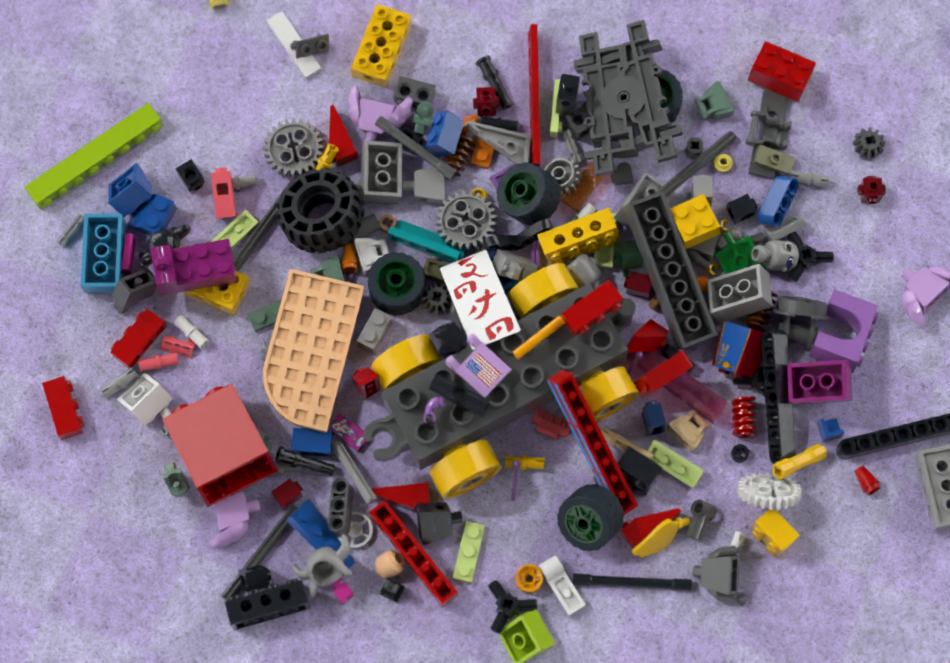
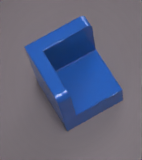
[817,418,844,442]

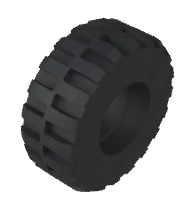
[276,168,365,253]

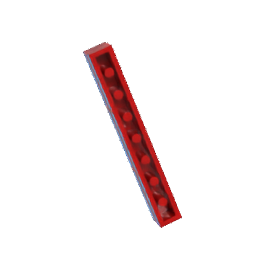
[547,370,638,515]

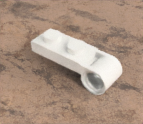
[538,555,586,616]

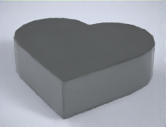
[610,162,633,185]

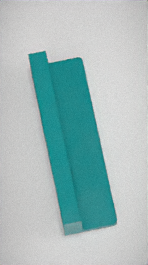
[388,220,467,263]

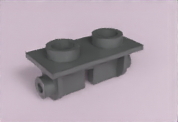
[290,34,329,59]

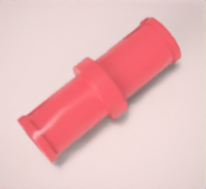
[138,353,179,372]

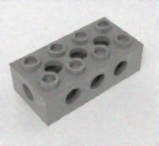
[914,445,950,531]

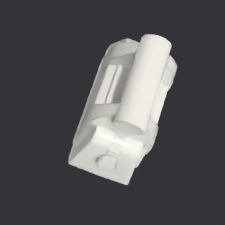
[354,238,389,276]

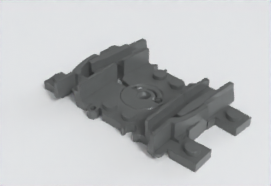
[574,20,683,177]

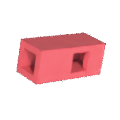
[211,167,237,218]

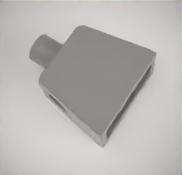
[403,167,445,206]

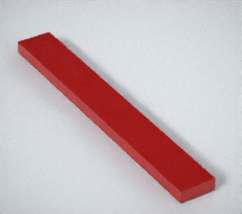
[528,24,541,167]

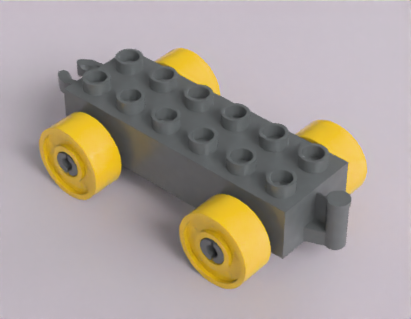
[363,263,639,500]

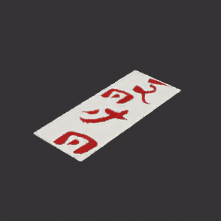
[440,250,521,350]

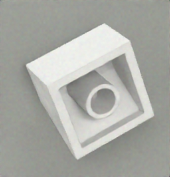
[117,372,173,426]

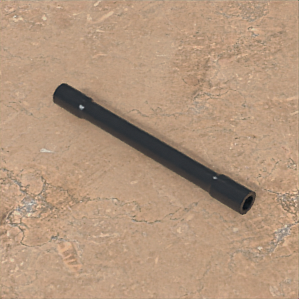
[572,573,692,591]

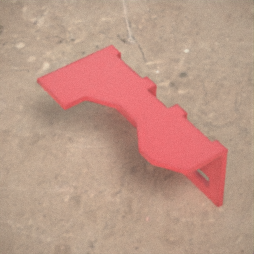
[161,336,196,359]

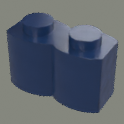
[641,401,667,437]

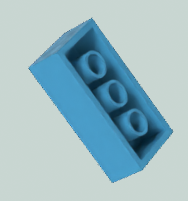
[81,214,126,293]

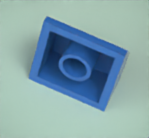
[426,110,464,157]
[108,163,152,217]
[126,194,177,237]

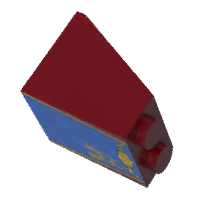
[712,321,763,379]

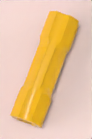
[772,443,827,480]

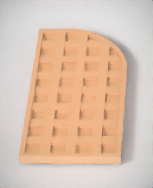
[263,269,365,433]

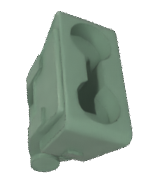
[695,81,734,120]
[310,255,344,281]

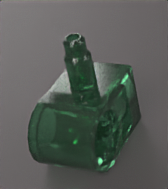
[613,240,642,278]

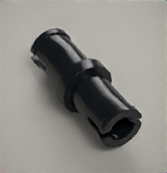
[480,116,518,132]

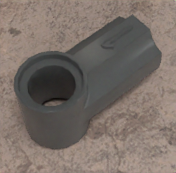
[686,499,717,541]

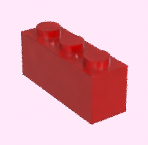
[561,280,623,337]
[110,308,167,369]
[42,376,85,440]

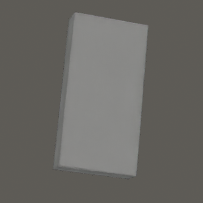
[763,214,806,241]

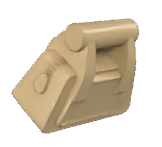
[667,410,710,453]

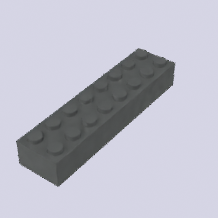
[623,191,718,350]

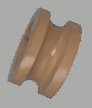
[379,214,396,233]

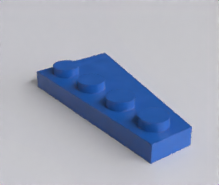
[286,499,355,575]

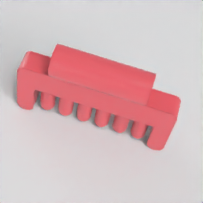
[532,407,571,440]

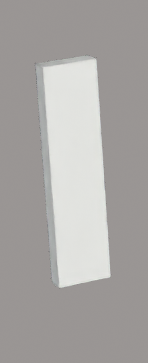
[267,11,322,80]

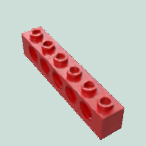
[369,500,458,608]

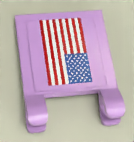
[445,333,511,398]

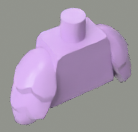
[348,85,413,141]
[901,267,950,328]
[209,490,261,549]

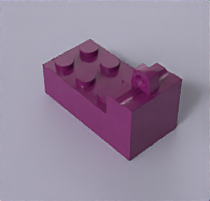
[150,238,237,296]

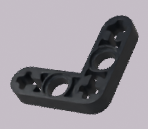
[483,219,553,251]

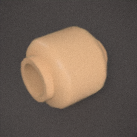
[375,550,404,579]

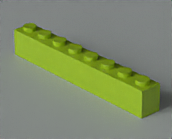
[24,102,163,209]

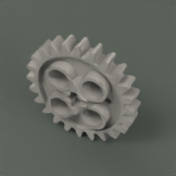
[263,118,324,178]
[435,190,497,251]

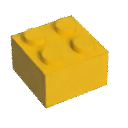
[670,194,720,249]
[751,508,800,557]

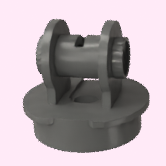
[772,296,830,352]

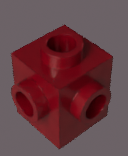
[473,87,500,116]
[857,176,886,204]

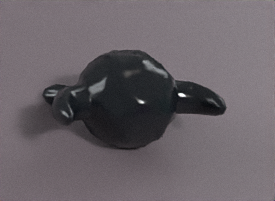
[139,225,191,269]

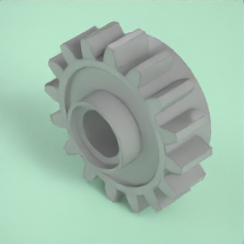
[544,157,582,197]

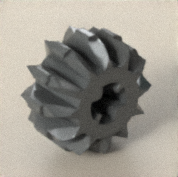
[853,127,886,160]
[421,283,452,316]

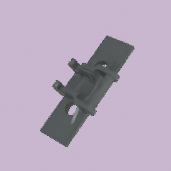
[746,90,792,179]

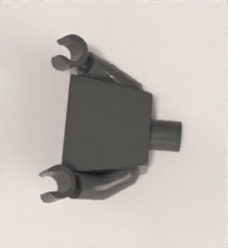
[692,544,749,606]

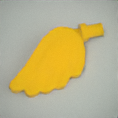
[632,517,690,558]

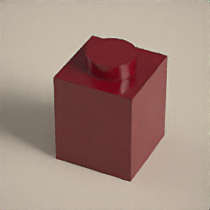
[623,271,652,299]
[271,478,303,511]

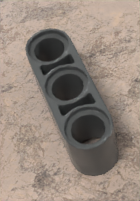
[328,477,354,537]

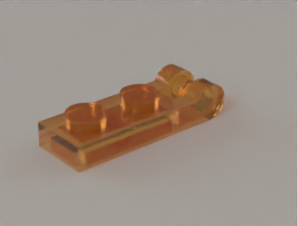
[562,161,605,212]

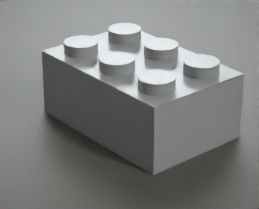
[361,141,402,204]
[707,264,772,323]

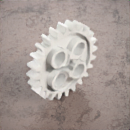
[737,472,802,510]

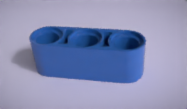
[758,176,799,227]

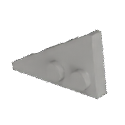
[466,120,531,164]

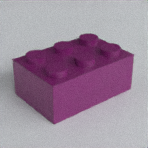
[787,360,852,405]

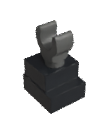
[380,577,405,603]

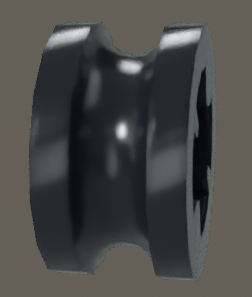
[731,444,749,463]

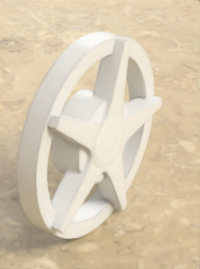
[336,512,373,548]

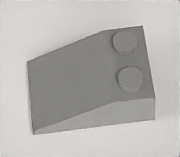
[614,171,676,231]

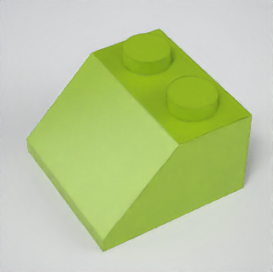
[498,609,556,663]

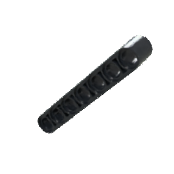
[761,330,796,464]
[836,413,950,460]

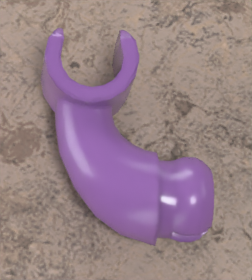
[424,396,445,424]

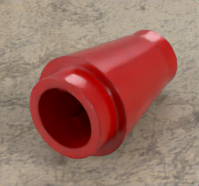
[854,465,881,496]

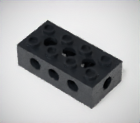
[224,578,311,630]

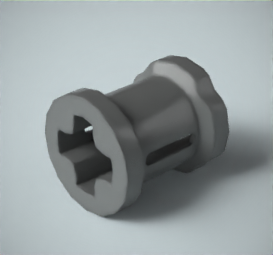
[685,138,703,159]

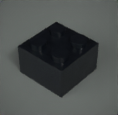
[617,446,662,495]

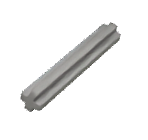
[332,441,376,504]

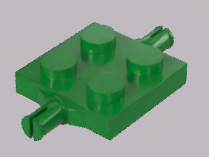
[715,231,766,274]

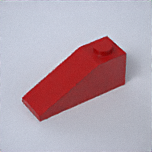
[329,104,358,167]
[626,319,670,352]
[633,350,693,399]
[351,367,381,400]
[372,482,430,513]
[620,508,681,549]

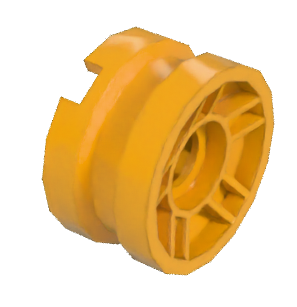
[515,564,543,594]

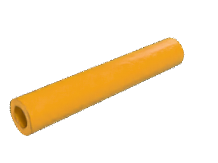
[512,316,565,360]

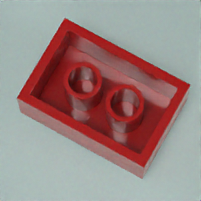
[747,41,817,103]

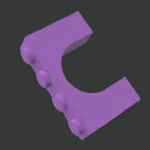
[809,289,879,373]

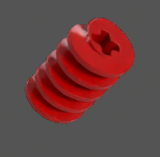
[731,396,757,439]

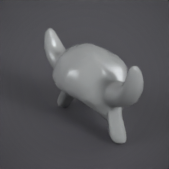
[293,534,352,597]

